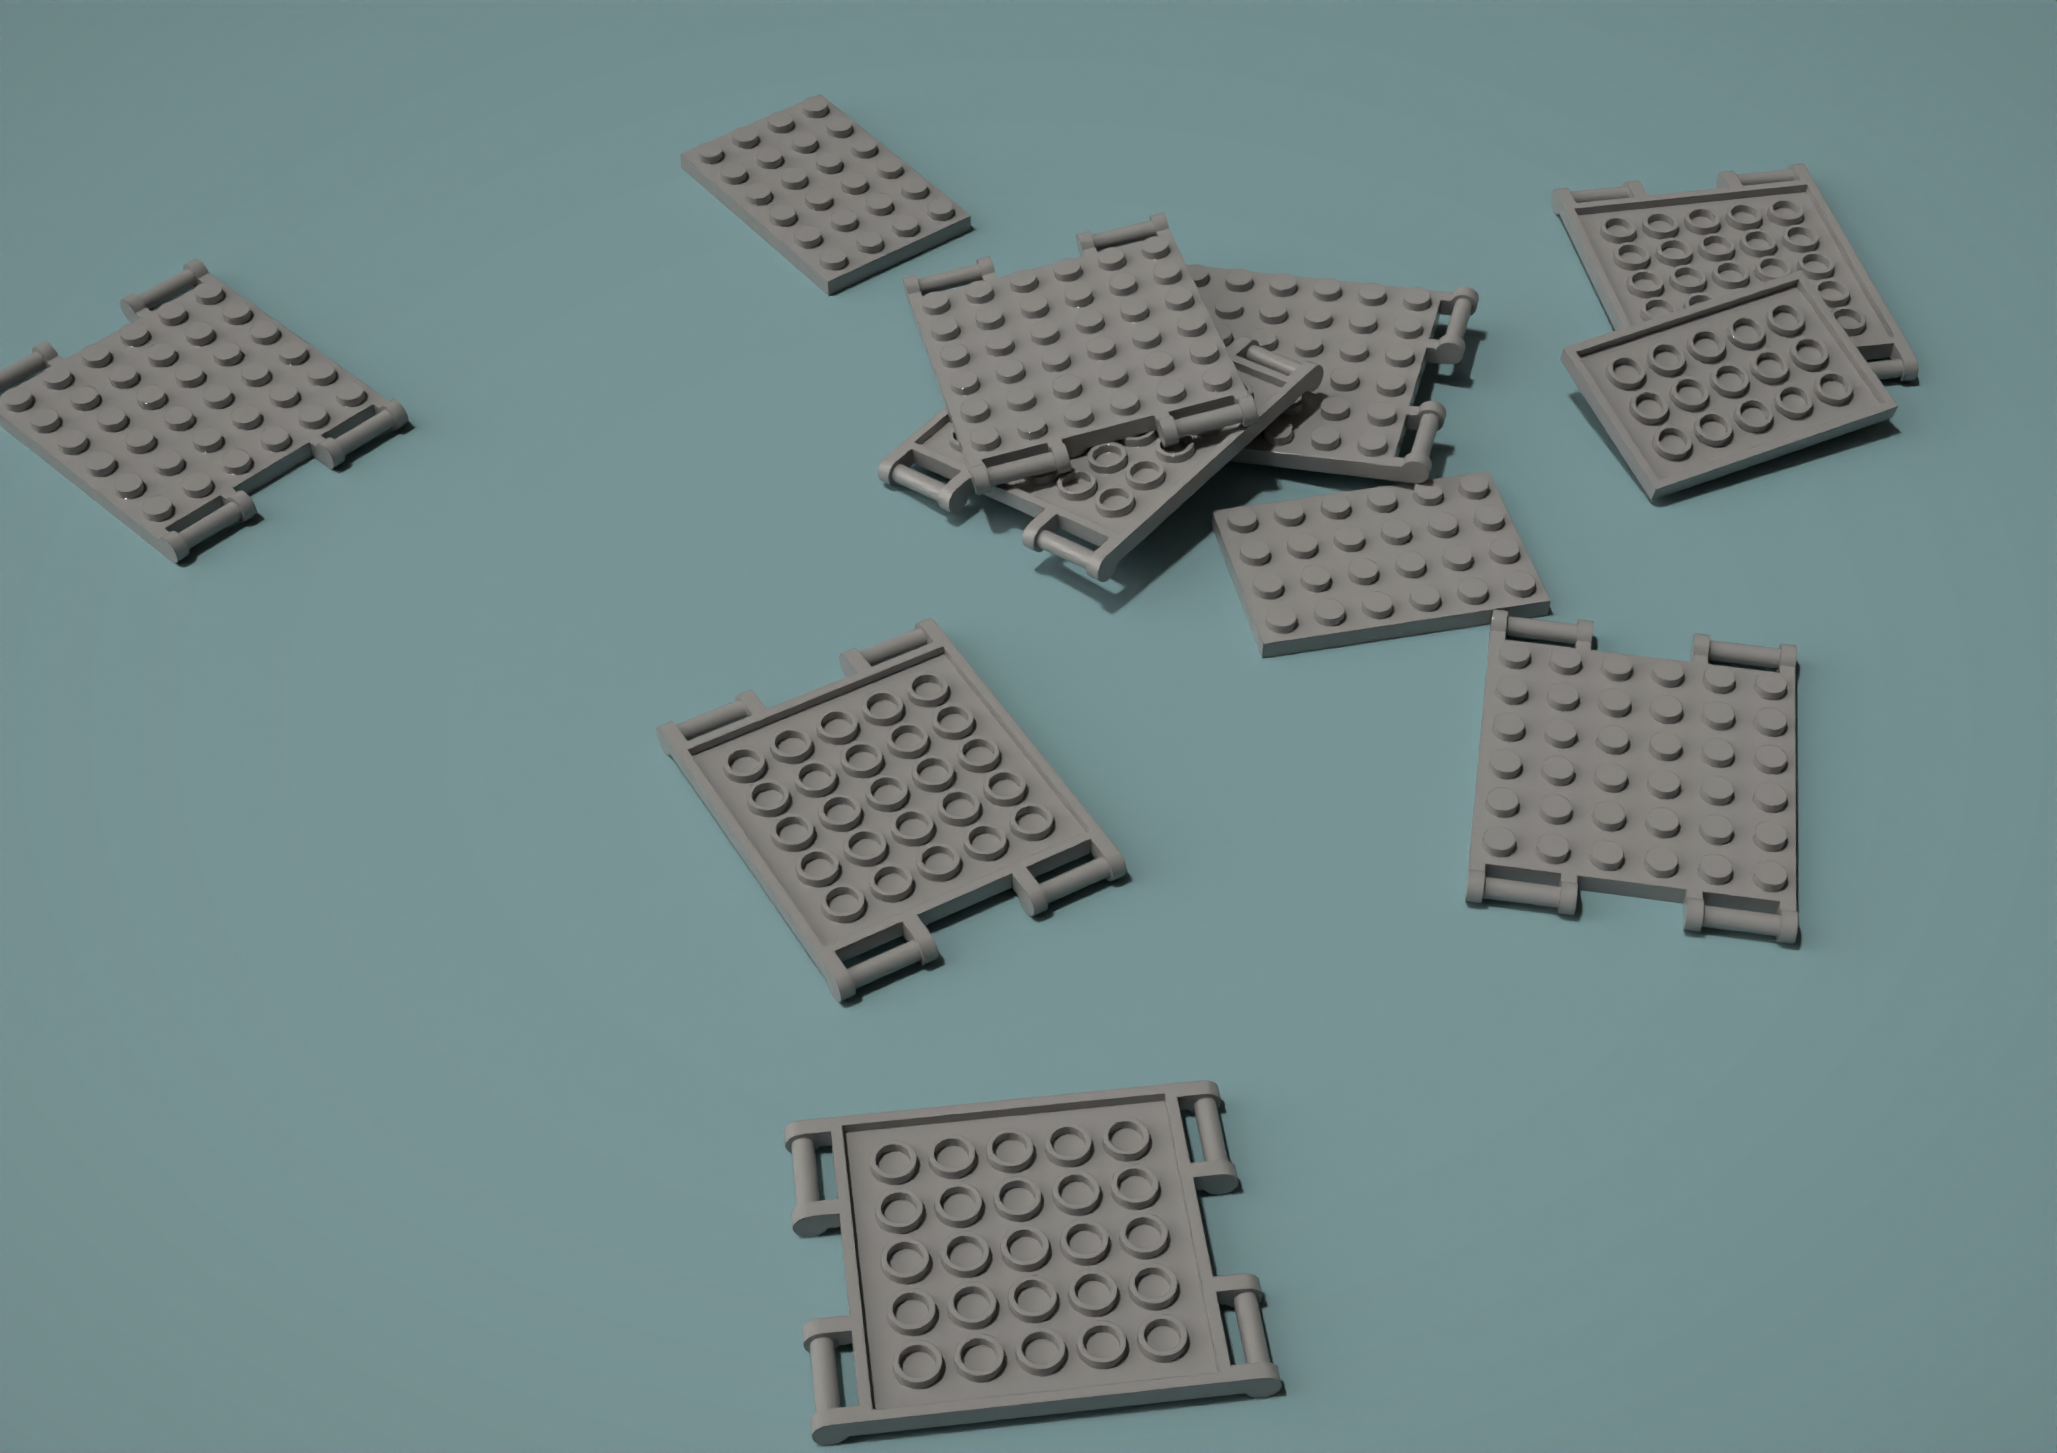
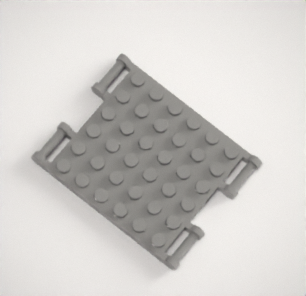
[1552,164,1918,382]
[902,212,1258,495]
[0,259,409,563]
[1187,264,1479,483]
[878,336,1324,582]
[1465,609,1799,944]
[656,618,1127,1002]
[784,1080,1282,1445]

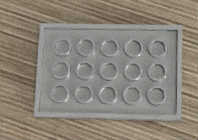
[680,94,971,296]
[1560,270,1898,501]
[1211,471,1551,658]

